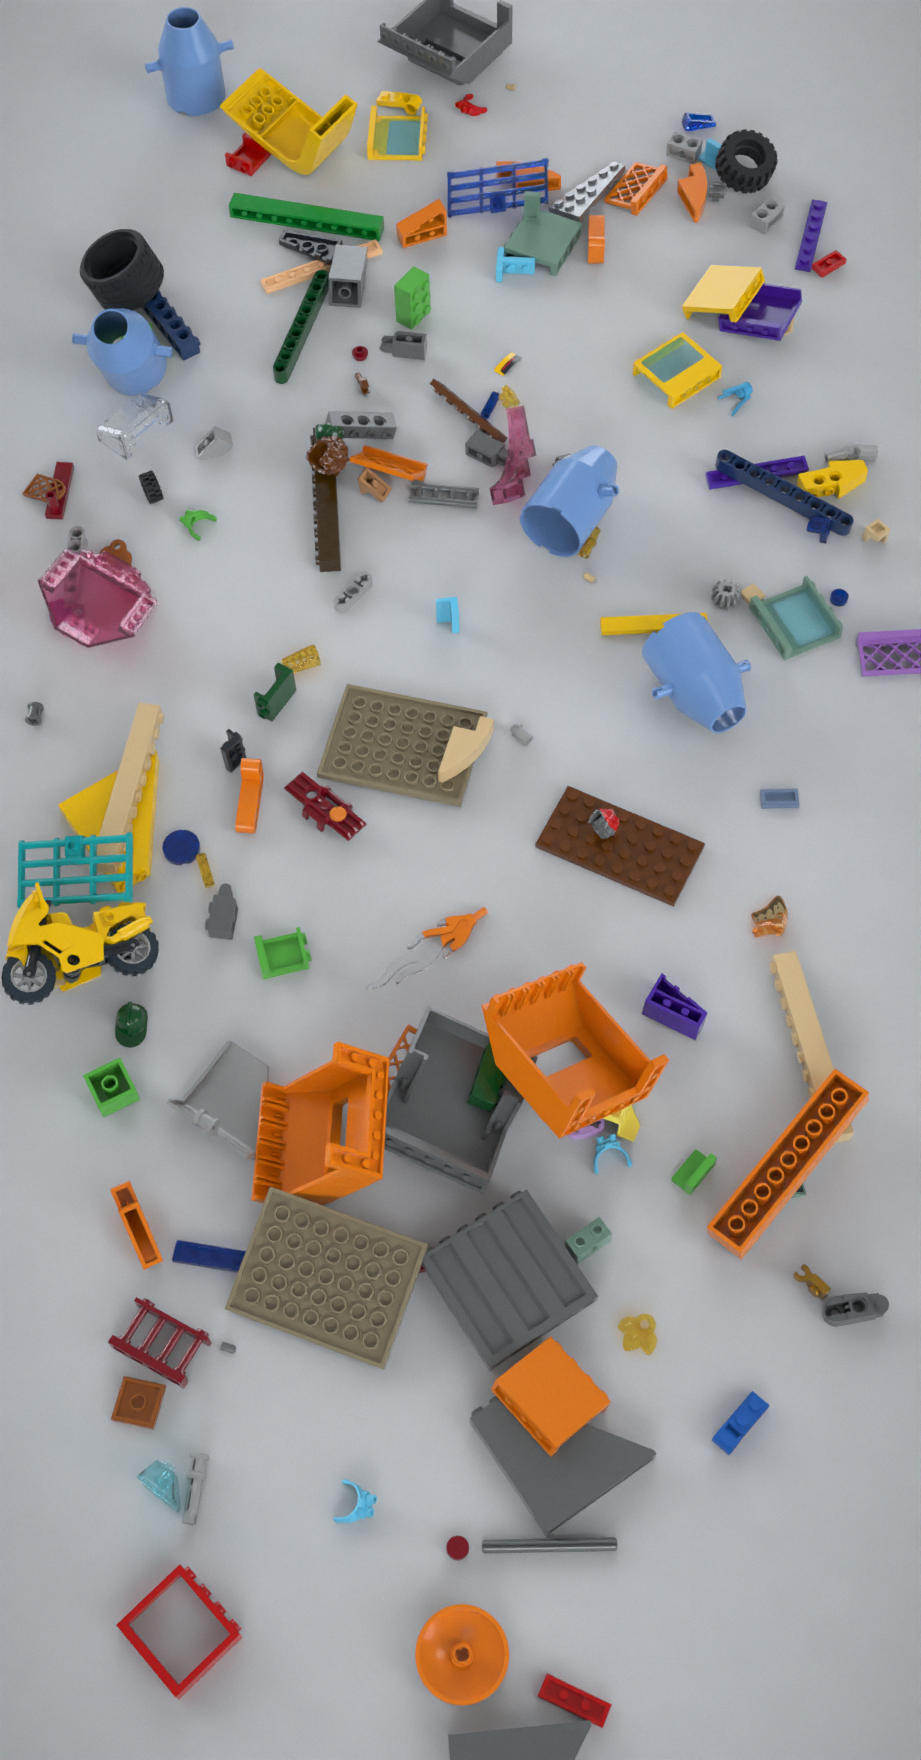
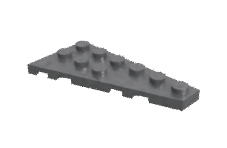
[548,161,626,222]

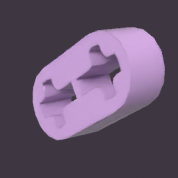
[568,1119,605,1140]

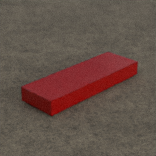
[537,1673,612,1729]

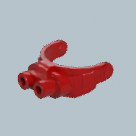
[455,94,487,116]

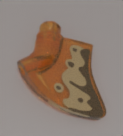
[751,896,788,938]

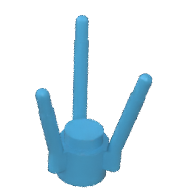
[718,382,753,416]

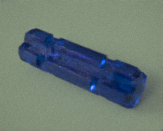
[481,391,500,419]

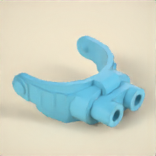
[593,1134,632,1174]
[333,1479,377,1523]

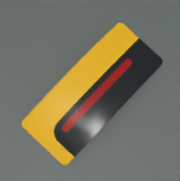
[494,352,521,376]

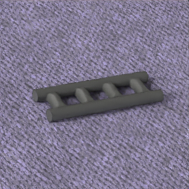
[409,482,479,508]

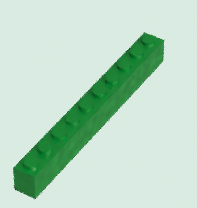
[229,192,384,241]

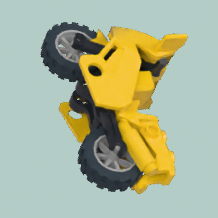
[1,882,159,1005]

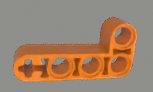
[588,215,605,264]
[235,758,264,834]

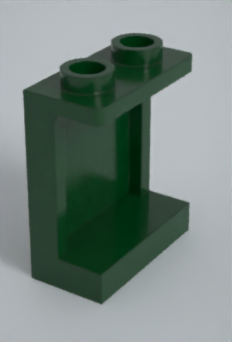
[253,663,296,721]

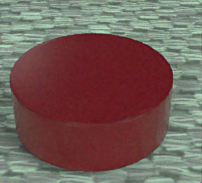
[446,1536,469,1561]

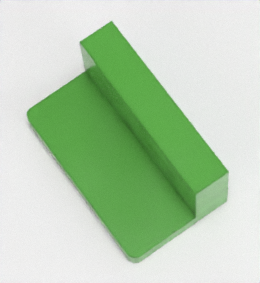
[671,1150,717,1195]

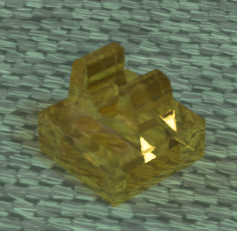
[498,384,520,408]

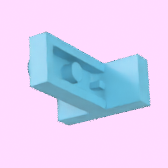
[496,247,535,282]

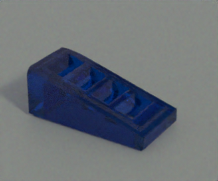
[682,112,716,131]

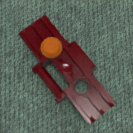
[284,771,367,841]

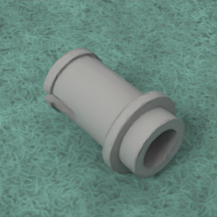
[510,723,533,746]

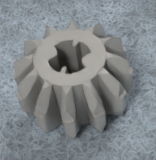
[711,579,742,610]

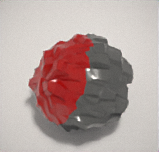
[588,808,620,839]

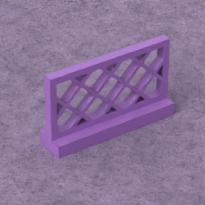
[856,629,921,677]

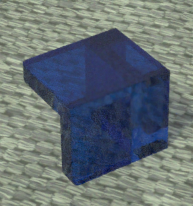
[807,516,831,544]

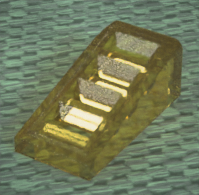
[281,644,321,673]

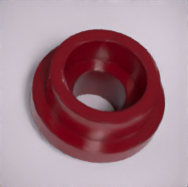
[352,346,368,361]

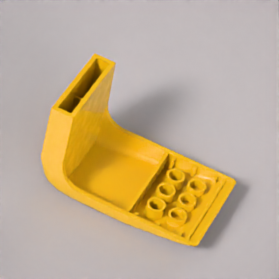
[220,68,358,175]

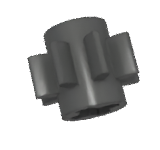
[708,182,725,202]

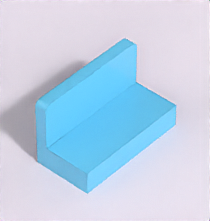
[698,138,722,171]
[436,597,459,633]

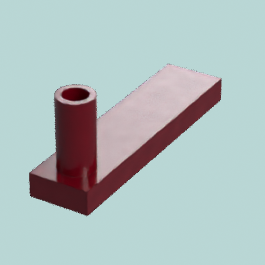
[45,462,74,520]

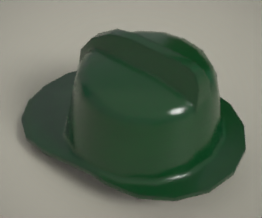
[115,1002,148,1048]

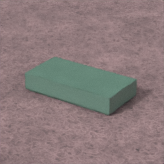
[524,191,541,221]

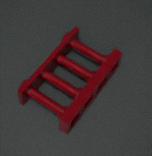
[108,1297,212,1389]

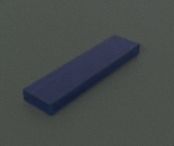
[172,1240,246,1273]

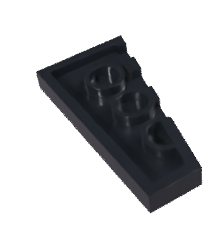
[279,230,343,265]

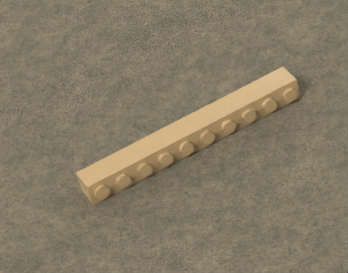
[97,703,165,874]
[769,951,854,1143]

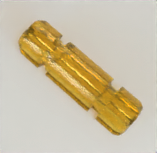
[196,853,215,888]

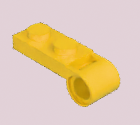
[376,91,422,115]

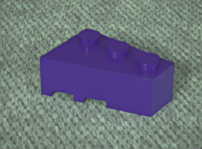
[642,973,708,1040]

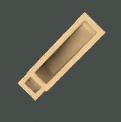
[438,716,495,782]

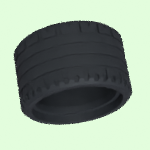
[79,229,164,311]

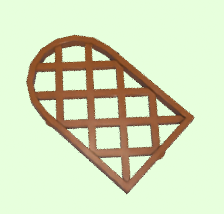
[22,474,66,503]

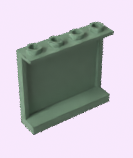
[504,210,582,276]

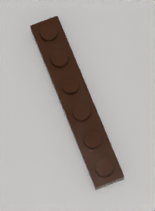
[430,378,508,443]

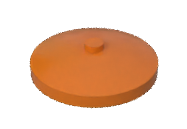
[415,1604,509,1706]

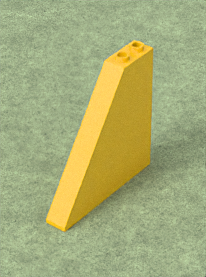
[58,750,159,893]

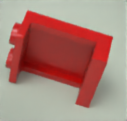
[225,132,272,176]

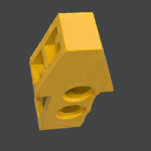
[796,460,868,499]

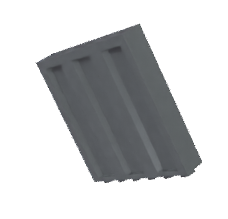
[422,1189,598,1371]

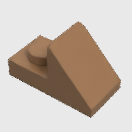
[357,467,392,503]

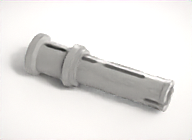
[182,1452,210,1525]

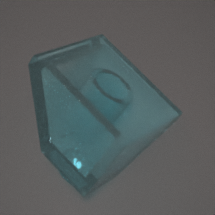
[136,1460,181,1513]

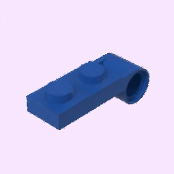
[711,1391,770,1455]

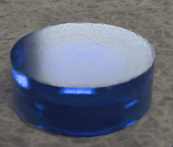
[830,589,849,607]

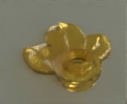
[617,1314,657,1355]

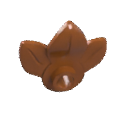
[98,539,132,572]

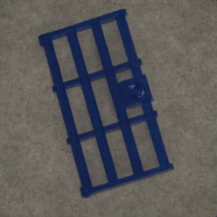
[447,158,549,218]

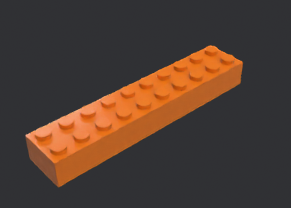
[706,1069,869,1260]

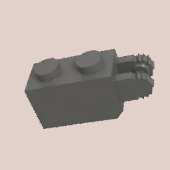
[379,331,427,360]
[465,430,512,467]
[205,883,238,940]

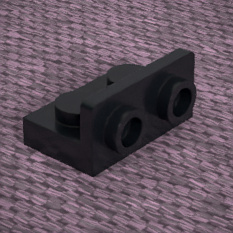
[220,729,246,773]

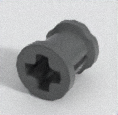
[25,702,44,726]

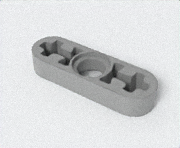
[334,572,372,612]

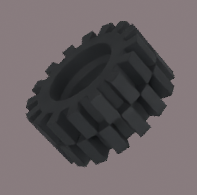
[139,470,164,504]

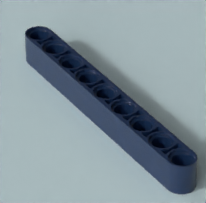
[715,449,854,536]

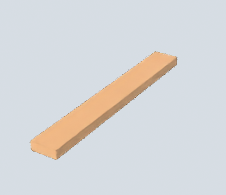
[260,239,383,294]

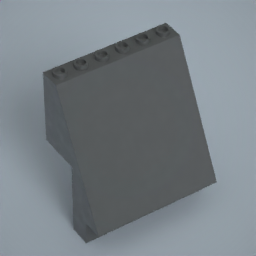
[384,1006,538,1194]

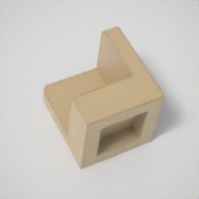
[862,519,890,543]

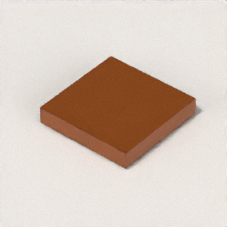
[111,1376,166,1430]

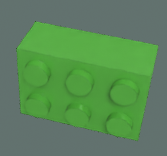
[394,266,431,330]

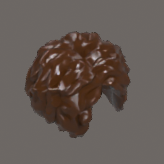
[306,436,350,476]

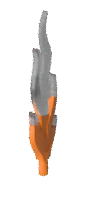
[365,907,488,989]

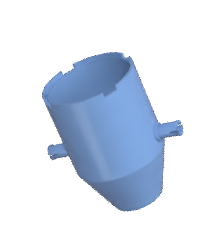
[145,7,234,116]
[72,308,173,396]
[520,445,619,557]
[642,612,751,733]

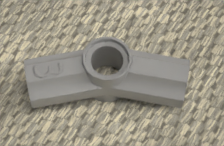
[824,443,878,465]

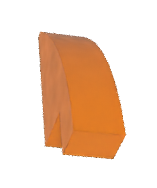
[496,161,561,194]
[677,162,707,223]
[110,1180,163,1270]

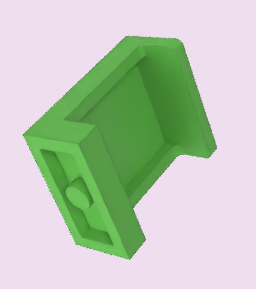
[254,927,312,979]

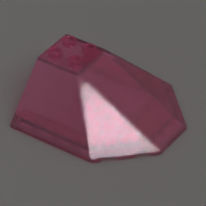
[37,549,158,648]

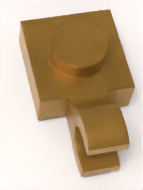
[793,1264,831,1300]

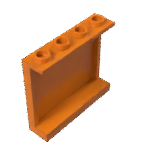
[491,1336,611,1457]

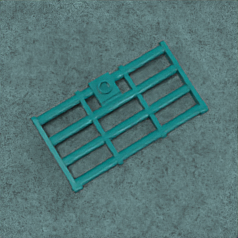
[17,832,133,909]

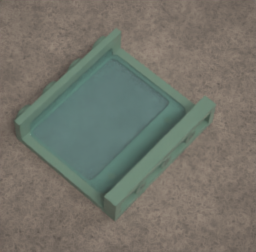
[749,575,843,660]

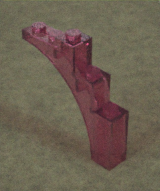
[490,405,536,505]

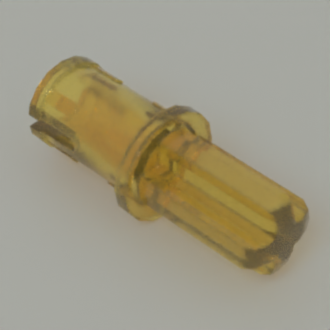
[578,526,601,559]

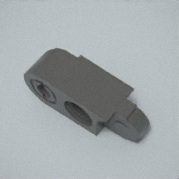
[822,1292,889,1327]

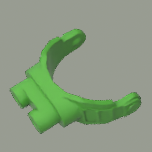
[179,509,217,541]

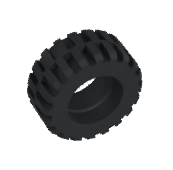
[715,129,778,194]

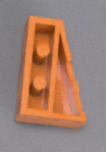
[396,199,447,248]

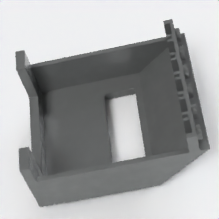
[377,0,513,85]

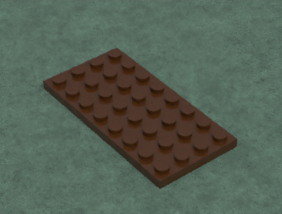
[535,786,705,907]

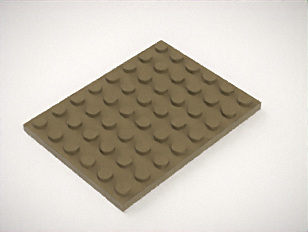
[317,684,488,807]
[225,1187,429,1369]

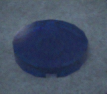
[162,830,201,865]

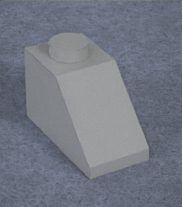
[195,426,233,460]

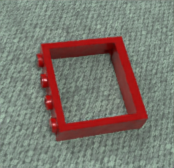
[116,1564,243,1700]

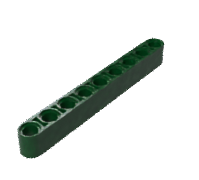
[273,270,329,384]

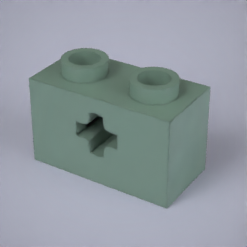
[565,1217,612,1265]

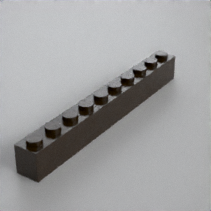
[310,428,341,572]

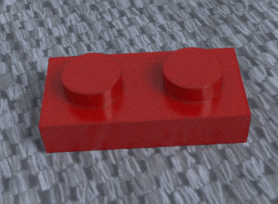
[811,250,847,278]

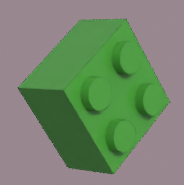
[83,1058,140,1118]

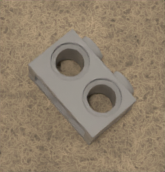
[666,132,703,164]
[749,197,785,235]

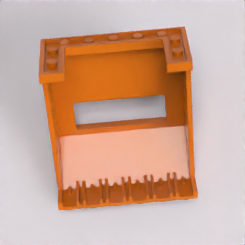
[481,962,669,1139]
[251,1042,390,1205]

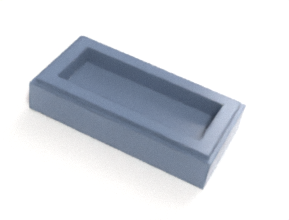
[760,789,800,809]

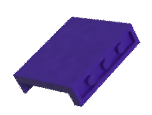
[718,283,802,341]

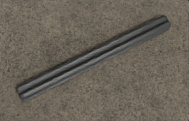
[482,1537,618,1554]

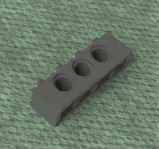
[325,411,397,439]

